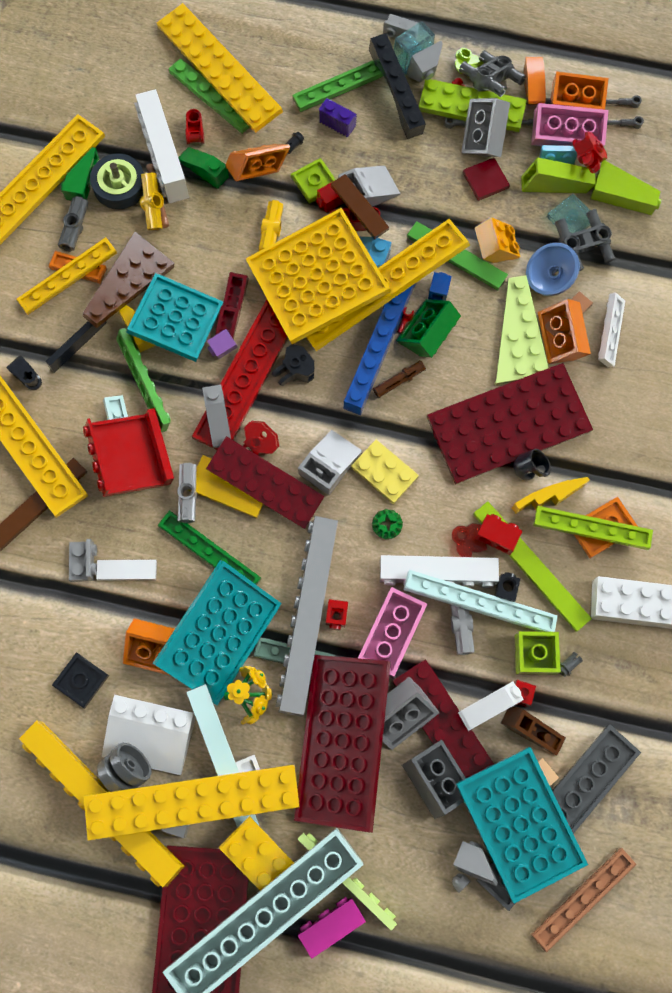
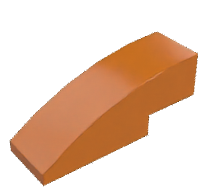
[524,57,546,104]

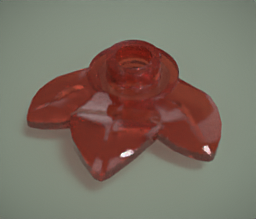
[451,523,487,557]

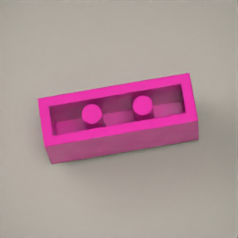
[298,897,366,959]

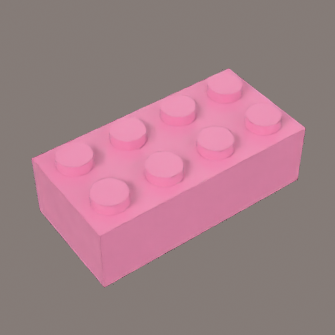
[531,103,608,147]
[358,587,427,679]

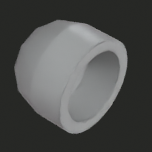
[452,873,471,893]

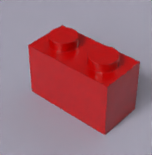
[475,514,522,555]

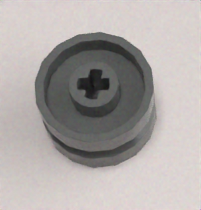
[97,742,152,792]

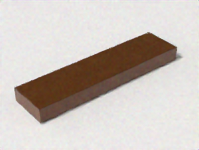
[331,174,389,240]

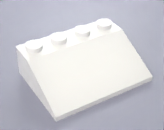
[102,695,196,775]

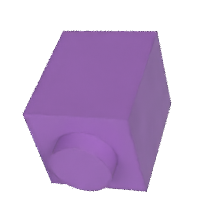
[207,329,238,359]

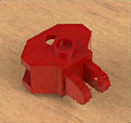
[572,131,608,174]
[243,420,279,455]

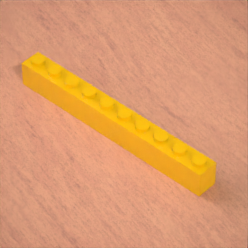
[19,720,185,887]

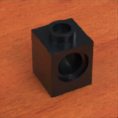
[494,572,521,602]

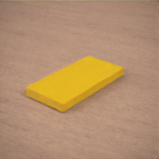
[188,455,264,519]

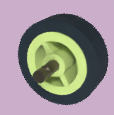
[90,154,144,209]

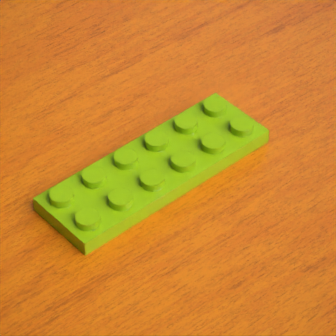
[419,79,527,132]

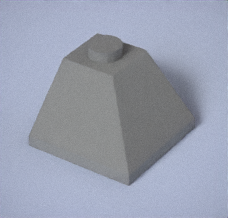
[407,41,443,82]

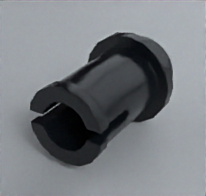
[285,132,304,154]

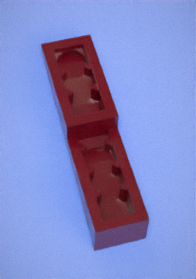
[215,272,249,340]

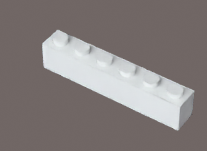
[380,555,499,588]

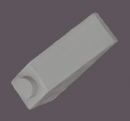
[202,385,231,448]

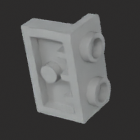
[383,14,422,44]
[69,539,97,582]

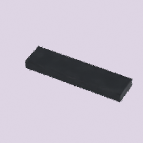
[46,321,107,373]

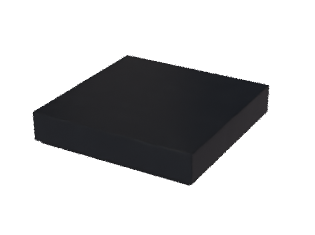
[52,652,109,709]

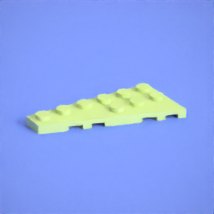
[495,275,549,386]

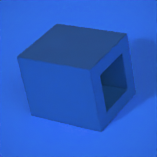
[428,272,452,301]

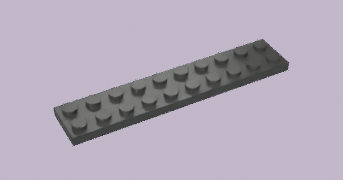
[476,724,641,911]

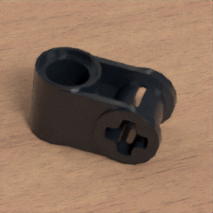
[6,355,42,390]

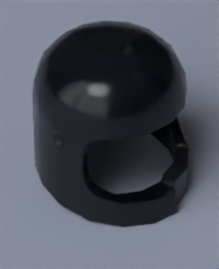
[514,449,551,480]

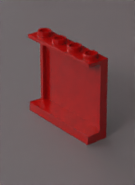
[83,408,174,497]

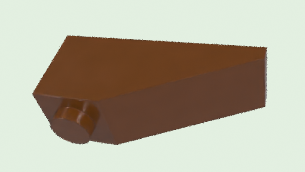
[501,706,566,756]

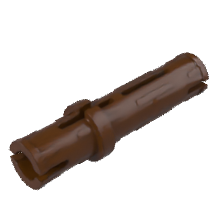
[373,360,426,398]

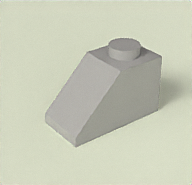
[454,841,498,886]

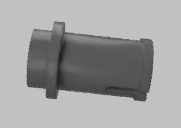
[560,652,583,677]

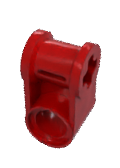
[185,109,205,145]

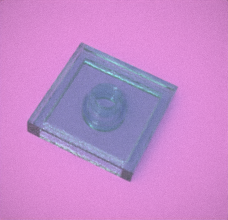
[547,194,590,233]

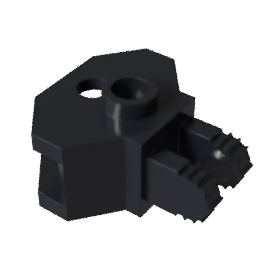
[271,344,315,386]

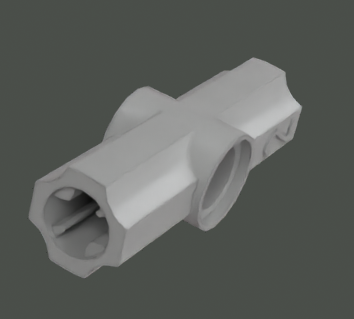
[177,463,197,523]
[450,604,474,655]

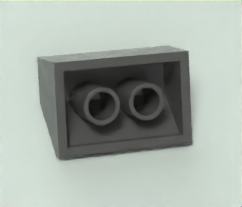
[402,740,466,819]

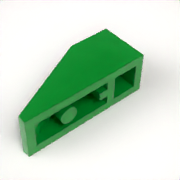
[61,147,99,201]
[178,147,229,189]

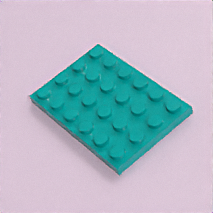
[152,560,282,706]
[456,747,588,904]

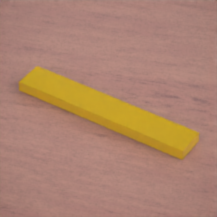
[16,237,117,315]

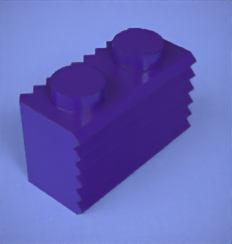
[319,98,357,137]

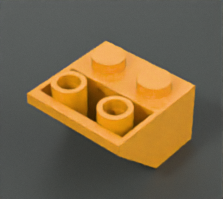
[475,217,521,263]

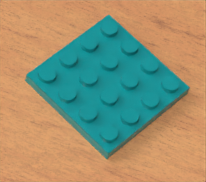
[126,273,223,362]

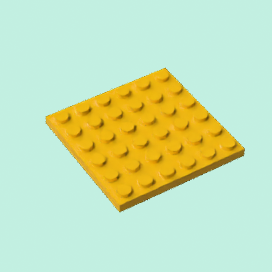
[246,208,391,344]

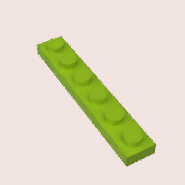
[533,506,653,550]

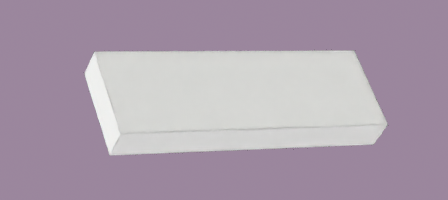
[96,560,157,581]

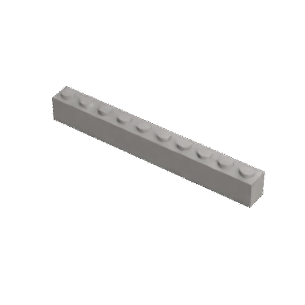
[276,516,338,717]

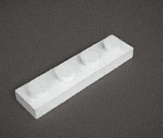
[598,293,625,367]

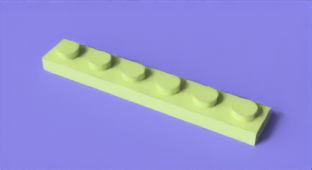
[298,832,397,931]

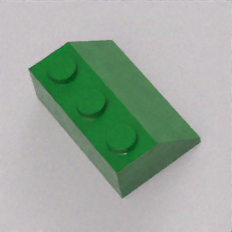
[396,299,461,358]

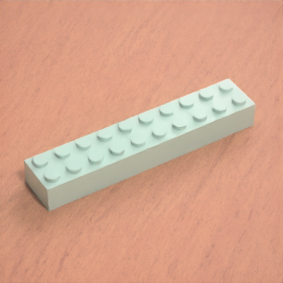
[163,828,363,993]

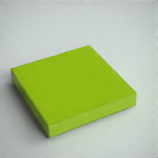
[291,158,336,203]

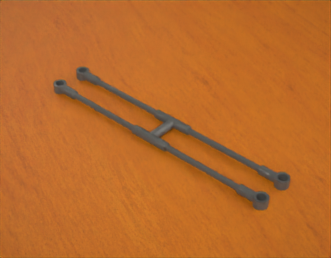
[444,95,644,129]

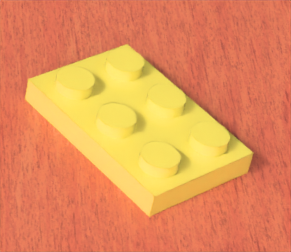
[351,439,419,504]

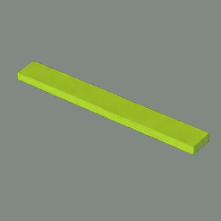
[473,501,592,632]

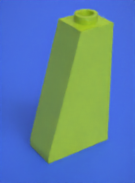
[521,157,597,194]
[590,160,662,216]

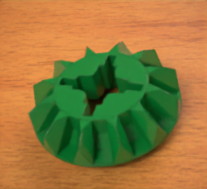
[372,509,403,539]

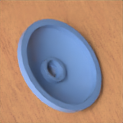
[526,243,580,296]

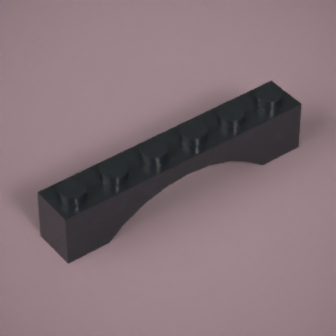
[369,33,426,139]

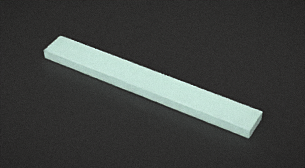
[404,570,558,632]
[186,684,259,828]

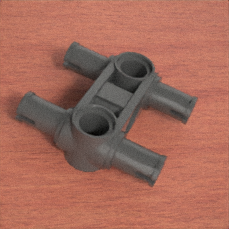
[459,50,526,97]
[554,209,616,271]

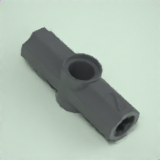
[58,196,88,252]

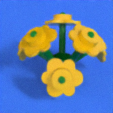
[224,666,273,725]

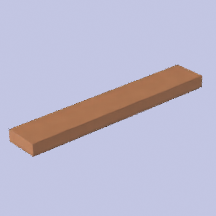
[531,848,637,953]

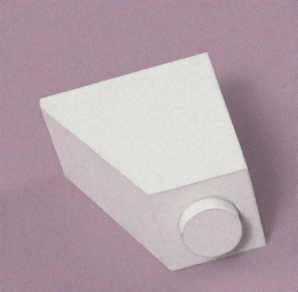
[458,682,524,731]

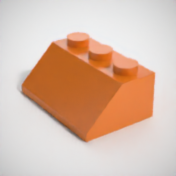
[551,71,609,110]
[225,144,290,181]
[538,299,591,364]
[123,618,175,676]

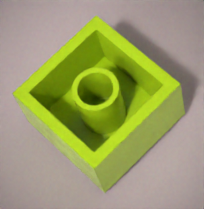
[515,631,561,675]

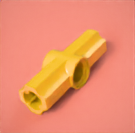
[140,173,164,230]
[259,200,284,251]

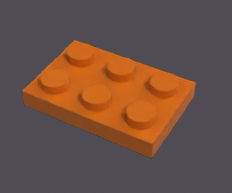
[574,497,638,559]

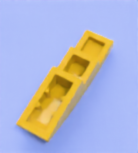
[512,477,590,514]

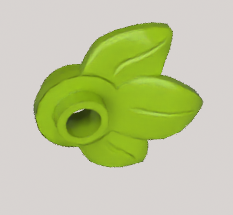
[454,48,484,74]

